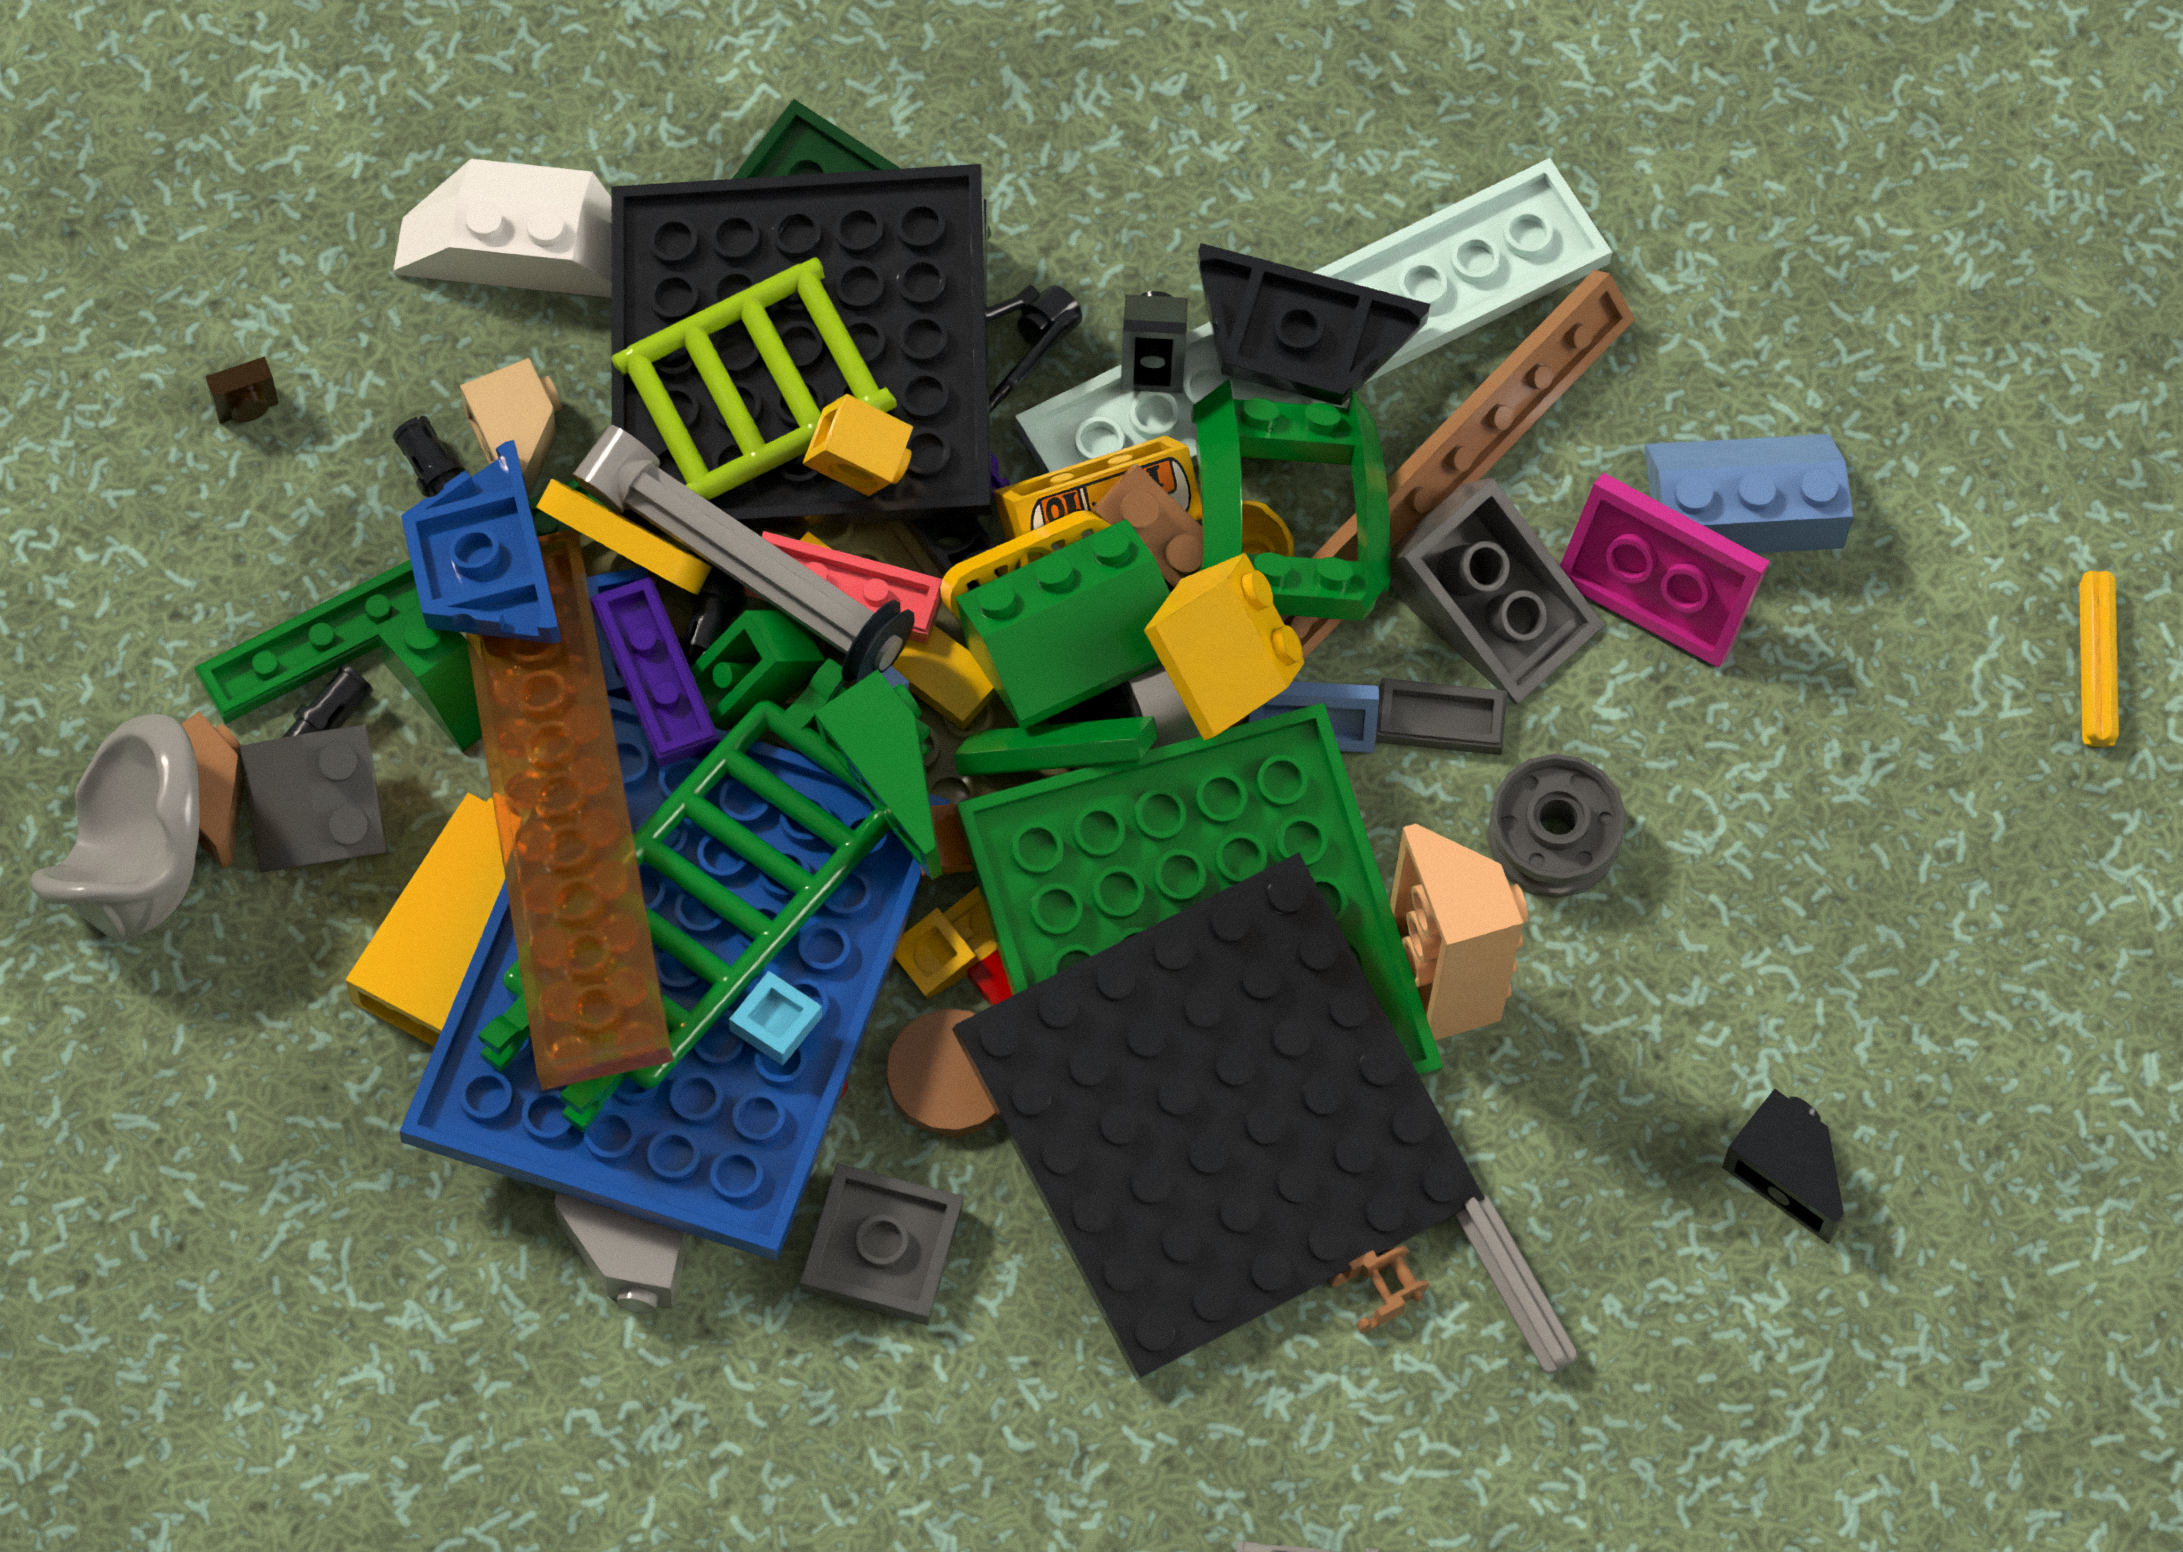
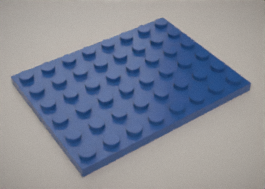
[400,688,949,1262]

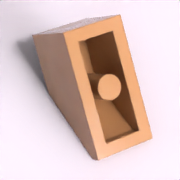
[181,711,245,870]

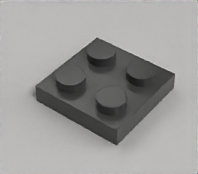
[800,1163,964,1325]

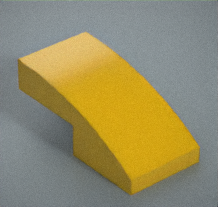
[894,886,998,999]

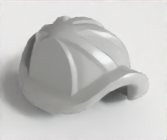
[31,714,200,942]

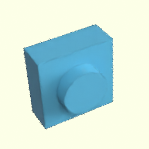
[729,971,822,1066]

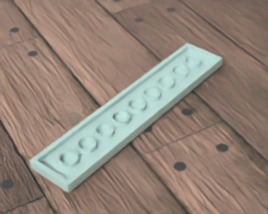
[1015,158,1612,474]

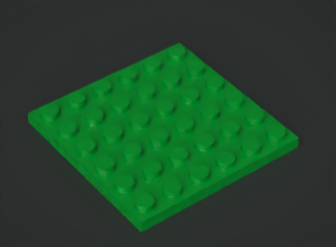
[954,702,1443,1078]

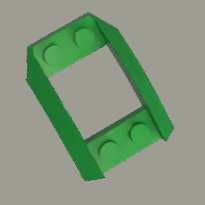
[1191,378,1390,621]

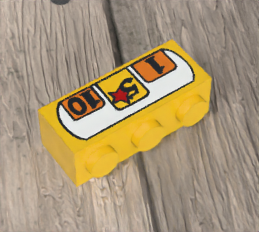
[994,435,1202,567]

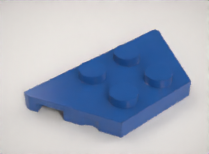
[401,440,562,644]

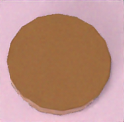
[886,1009,998,1138]

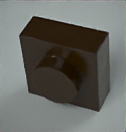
[205,357,279,424]

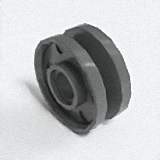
[1487,754,1626,898]

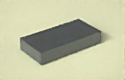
[1375,678,1507,755]

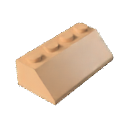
[1390,824,1529,1040]

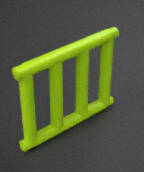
[612,257,897,500]

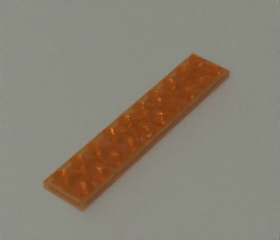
[466,529,674,1090]

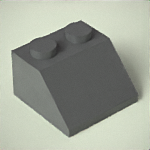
[240,724,388,873]

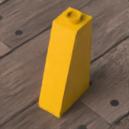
[345,793,525,1047]

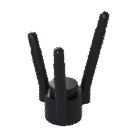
[987,285,1082,413]

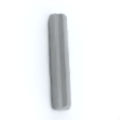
[1455,1195,1578,1374]

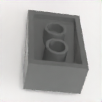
[1390,478,1604,704]

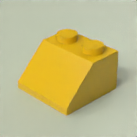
[1144,553,1305,741]

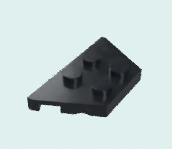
[1197,243,1430,406]

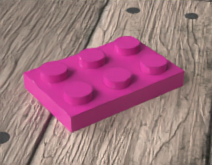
[1560,472,1770,668]

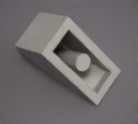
[554,1192,690,1313]

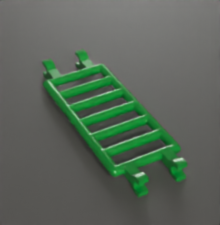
[478,658,930,1133]

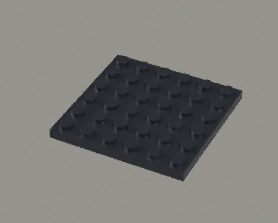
[611,164,992,534]
[952,853,1485,1381]

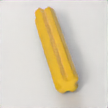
[2079,570,2119,748]

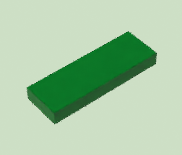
[954,716,1158,777]

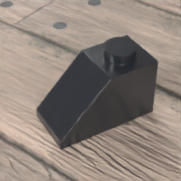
[1120,291,1188,393]
[1722,1088,1844,1244]

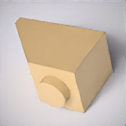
[460,358,562,497]

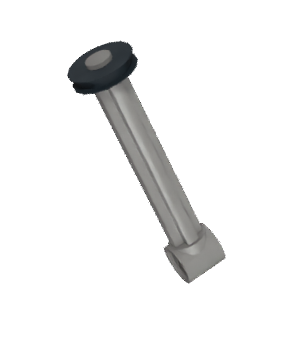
[572,425,915,683]

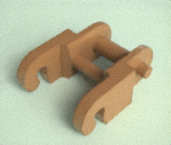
[1329,1246,1430,1334]

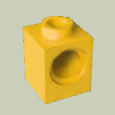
[802,394,913,496]

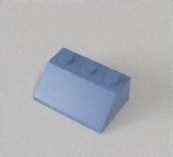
[1645,434,1853,553]

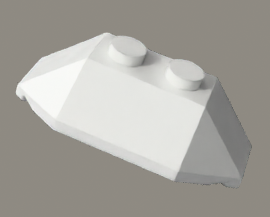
[393,159,611,298]

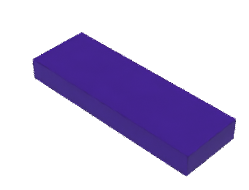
[591,576,719,768]

